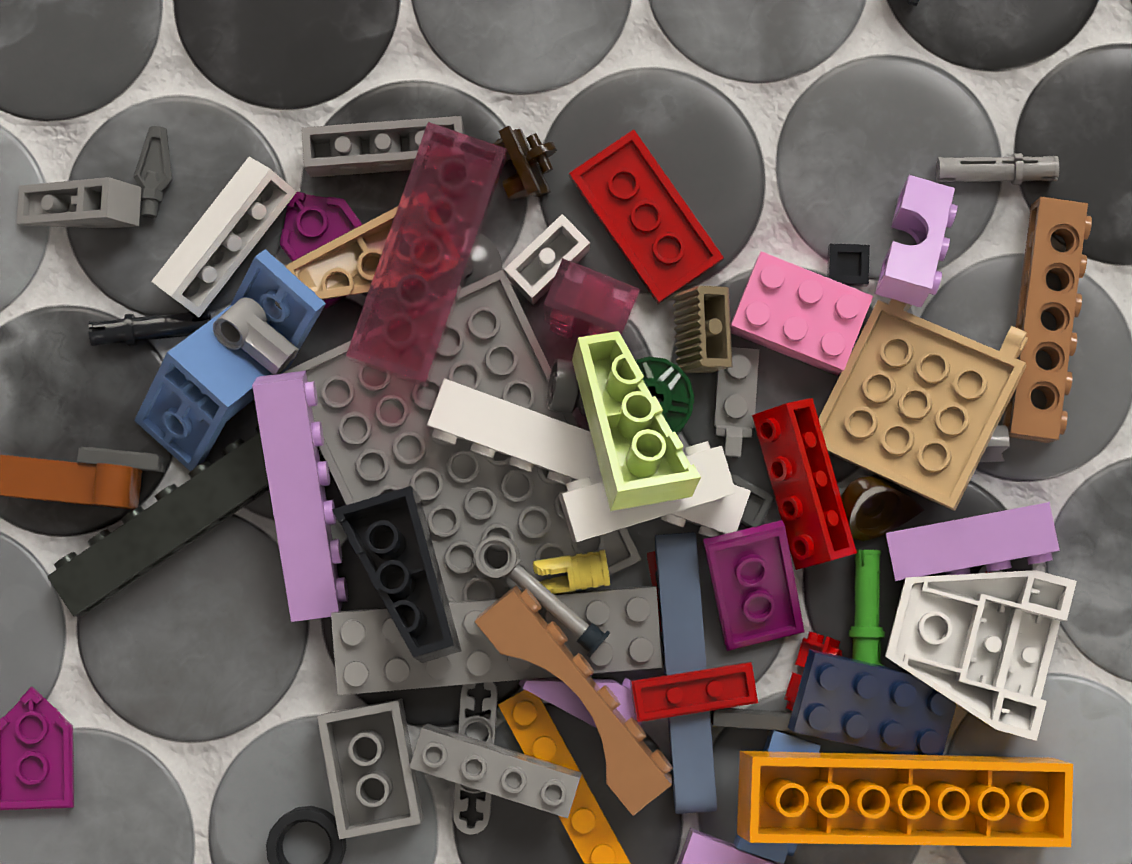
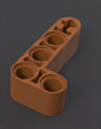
[0,455,143,510]

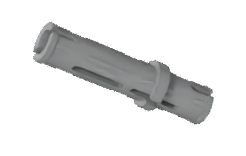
[936,153,1059,185]

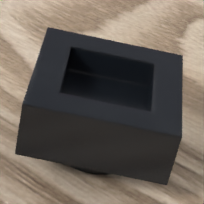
[827,243,870,287]

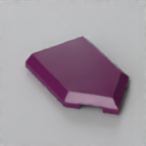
[280,192,363,309]
[0,687,74,810]

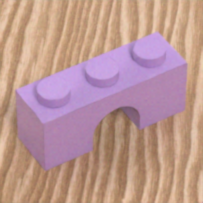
[875,175,958,307]

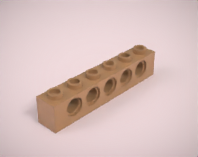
[1003,197,1092,443]

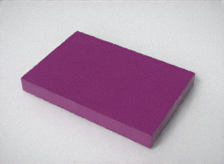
[703,520,805,651]

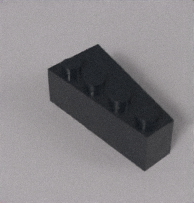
[332,486,462,663]

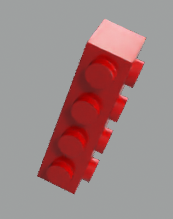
[752,398,857,570]

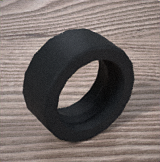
[266,806,347,864]

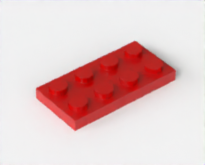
[569,129,724,304]

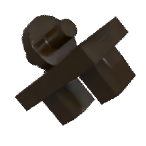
[486,126,557,201]

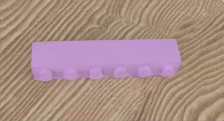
[252,371,348,622]

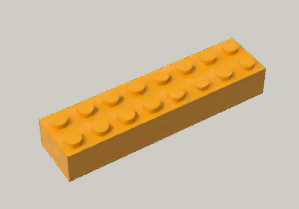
[737,751,1073,847]

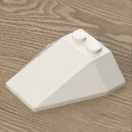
[885,570,1077,741]

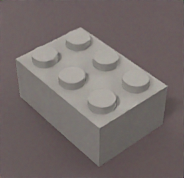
[317,698,424,840]

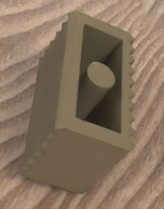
[672,286,733,373]

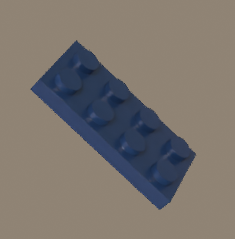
[788,649,957,755]

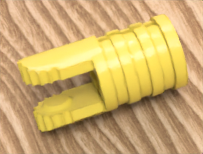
[533,549,610,594]

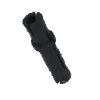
[88,309,212,346]

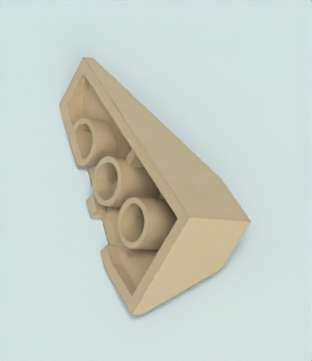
[285,192,464,300]

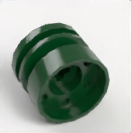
[635,356,694,435]

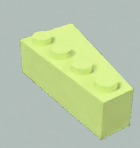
[572,331,701,511]

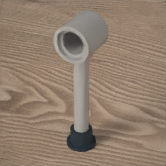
[475,536,610,658]

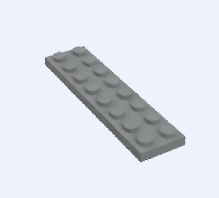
[331,586,662,695]

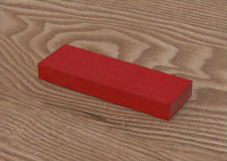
[630,662,758,722]

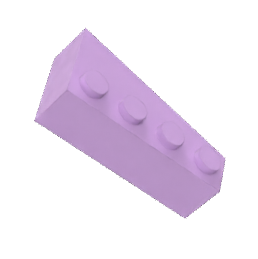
[886,502,1060,581]

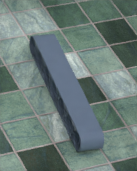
[655,532,717,814]

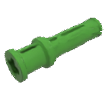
[848,550,885,666]

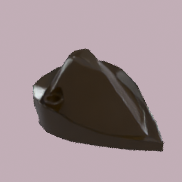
[841,476,924,541]

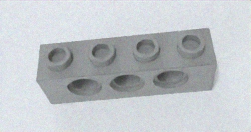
[301,116,467,177]
[409,723,582,818]

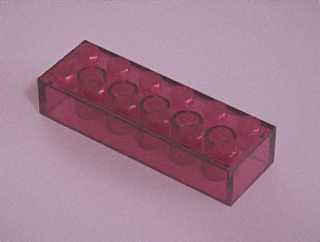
[346,122,506,387]

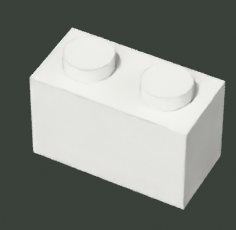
[504,214,590,305]

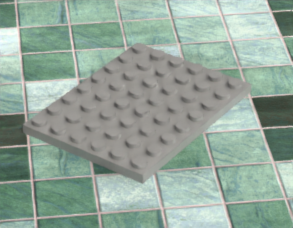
[283,269,641,602]

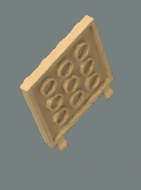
[818,299,1028,511]

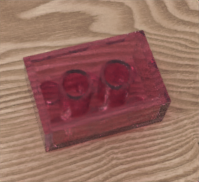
[544,258,640,339]

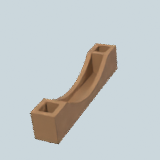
[474,585,673,816]

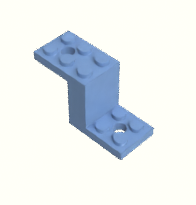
[134,249,326,471]

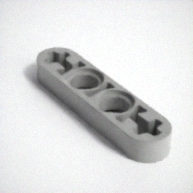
[453,682,498,835]

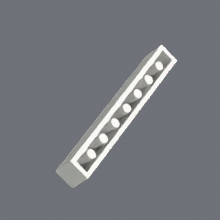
[426,378,751,538]

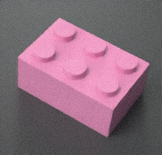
[731,251,873,376]

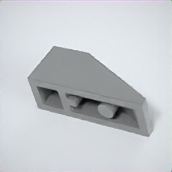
[17,177,141,228]

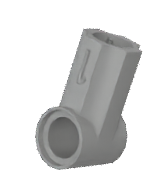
[213,297,299,375]

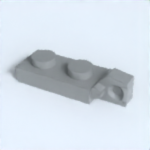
[713,347,760,458]

